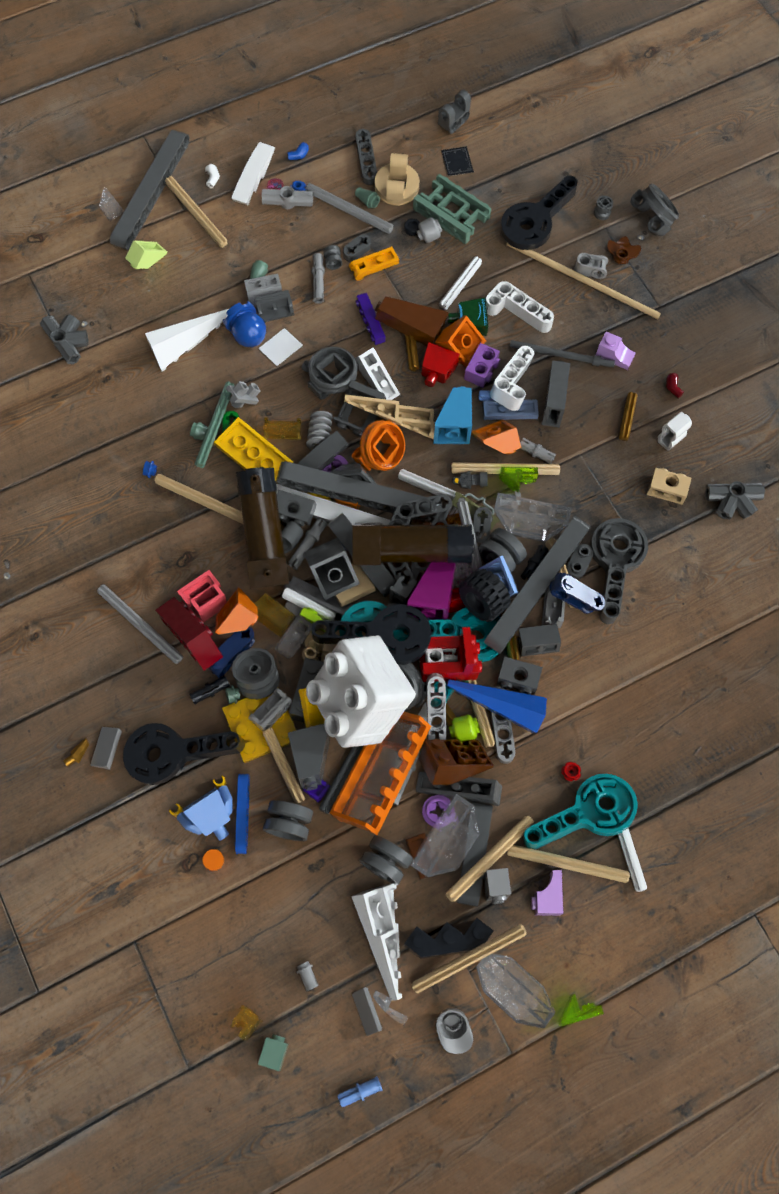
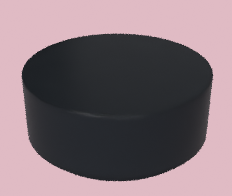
[404,218,420,236]

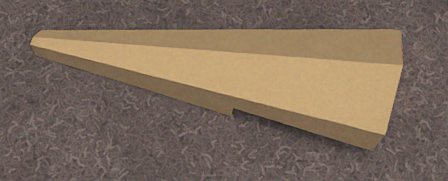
[344,395,435,439]

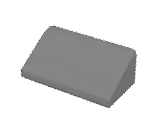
[90,727,122,770]
[352,987,382,1036]

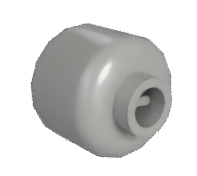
[416,217,442,243]

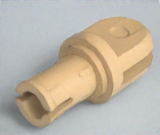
[304,630,325,659]

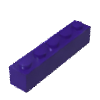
[355,293,385,345]

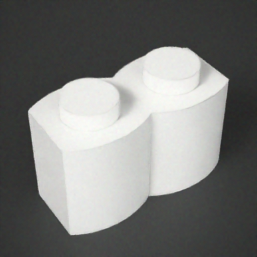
[658,412,692,451]

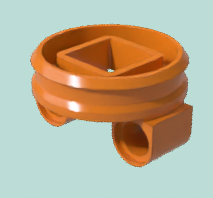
[352,419,405,471]

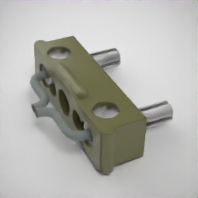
[448,492,500,538]

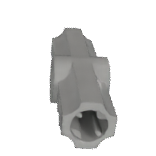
[262,186,313,209]

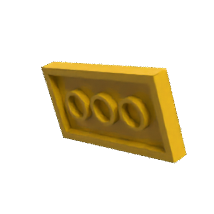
[214,417,294,483]

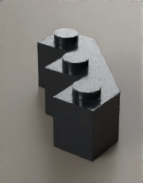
[404,918,494,959]

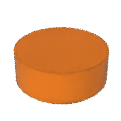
[203,849,224,871]

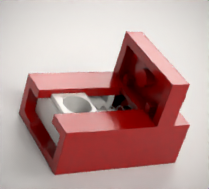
[420,627,482,682]

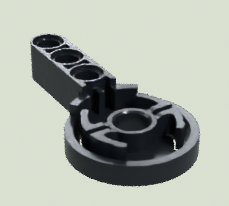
[501,176,578,250]
[311,604,431,664]
[123,723,245,785]

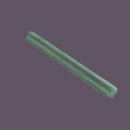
[195,381,235,468]

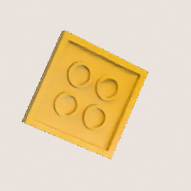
[222,687,296,763]

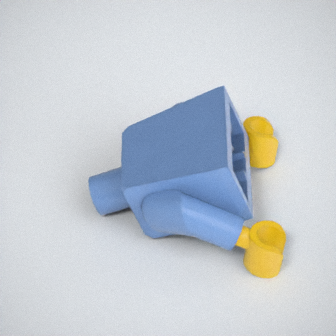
[169,776,233,841]

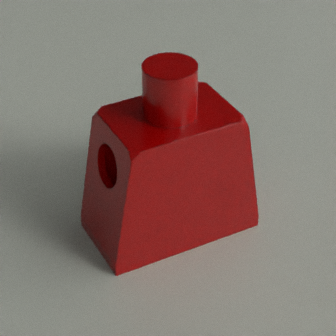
[421,342,460,387]

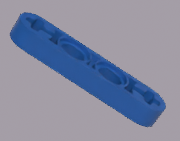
[235,774,250,854]

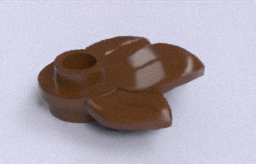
[607,236,641,264]

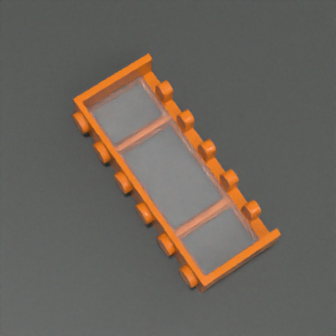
[329,712,432,835]

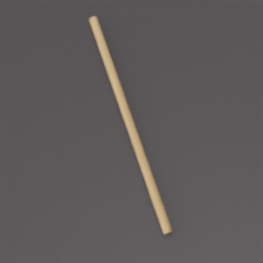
[506,243,661,320]

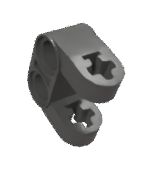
[438,90,471,133]

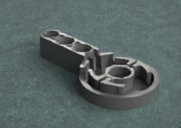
[590,518,648,624]

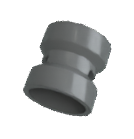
[594,196,613,220]
[323,245,342,270]

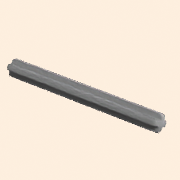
[306,183,393,234]
[97,584,183,664]

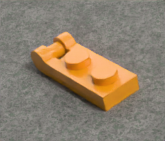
[349,247,399,281]

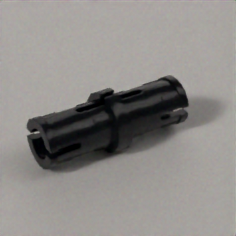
[521,545,549,581]
[189,675,230,705]

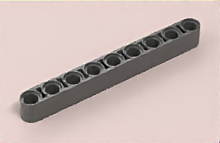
[110,130,189,250]
[276,462,442,523]
[484,516,591,654]

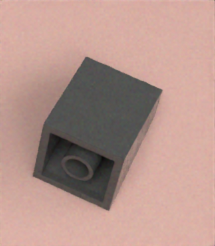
[304,538,360,600]
[288,724,330,791]

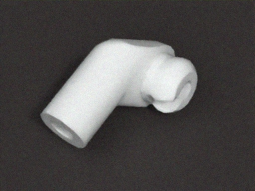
[205,164,220,188]

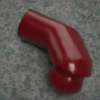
[666,373,684,399]

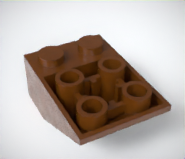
[418,739,494,785]

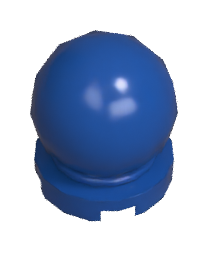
[222,301,267,348]

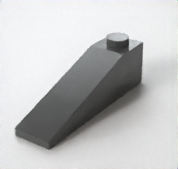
[416,772,502,806]

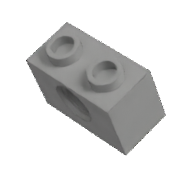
[483,868,511,904]

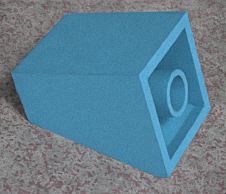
[433,386,472,444]

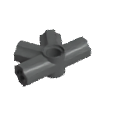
[40,314,89,365]
[705,481,765,520]

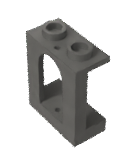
[333,380,386,437]

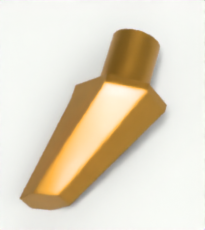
[63,738,89,767]

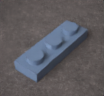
[483,400,539,420]

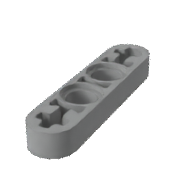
[426,673,446,740]
[490,687,515,764]

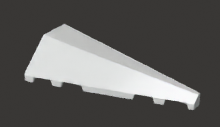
[145,309,229,371]
[351,883,402,1001]

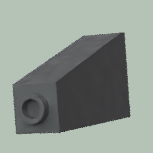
[542,361,570,428]

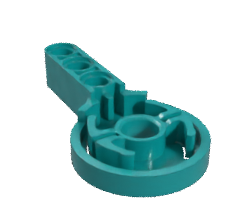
[339,601,457,650]
[431,607,501,707]
[524,774,638,850]

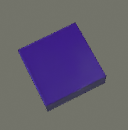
[303,780,330,803]

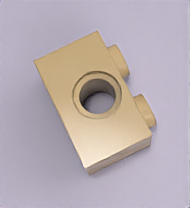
[647,468,692,505]

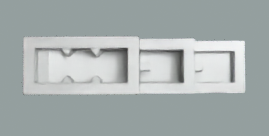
[231,142,275,206]

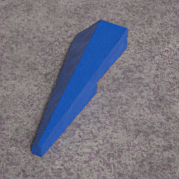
[446,679,547,733]

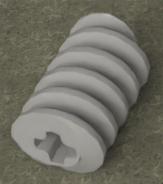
[306,411,333,450]

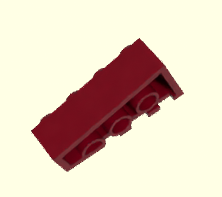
[155,597,223,671]

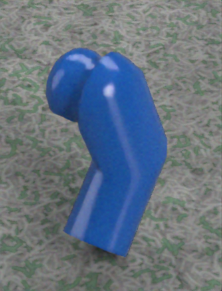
[288,142,309,161]

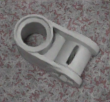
[574,253,608,279]

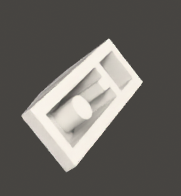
[355,348,400,400]

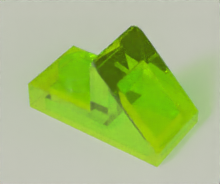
[499,467,538,492]
[558,994,604,1027]

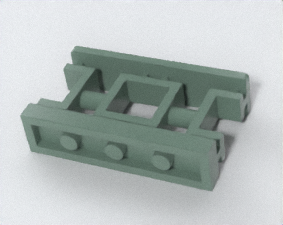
[413,174,491,244]

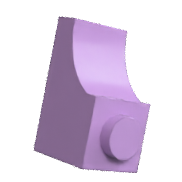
[596,332,636,370]
[531,870,563,916]

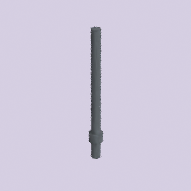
[510,340,615,368]

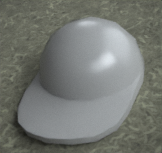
[436,1008,473,1054]

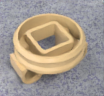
[375,153,420,206]

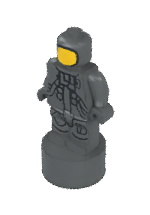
[452,471,488,489]

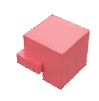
[177,570,227,623]

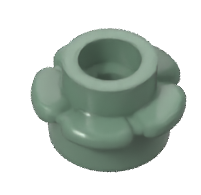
[225,685,240,704]

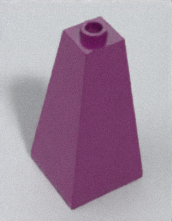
[407,562,456,620]

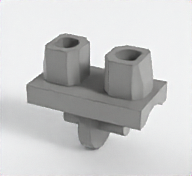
[226,381,260,409]

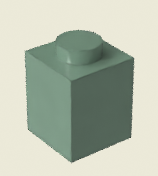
[258,1034,289,1071]

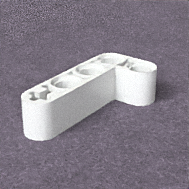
[486,281,554,333]
[490,346,534,411]

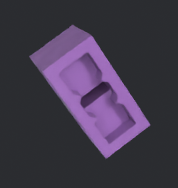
[464,343,501,388]

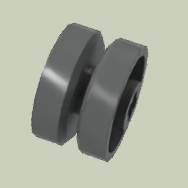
[478,528,527,573]
[232,648,280,699]
[262,800,314,841]
[359,835,413,885]

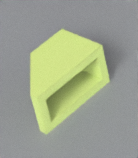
[125,240,167,269]

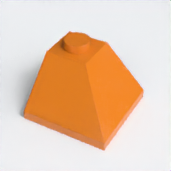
[435,315,486,367]
[471,420,521,454]
[215,587,258,635]

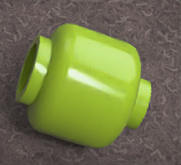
[449,714,480,742]

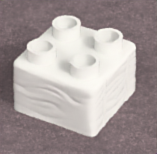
[306,635,416,748]

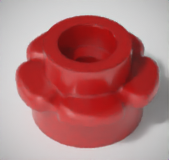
[561,762,581,782]

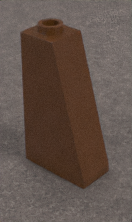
[375,296,449,346]

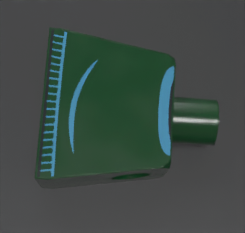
[448,298,488,336]

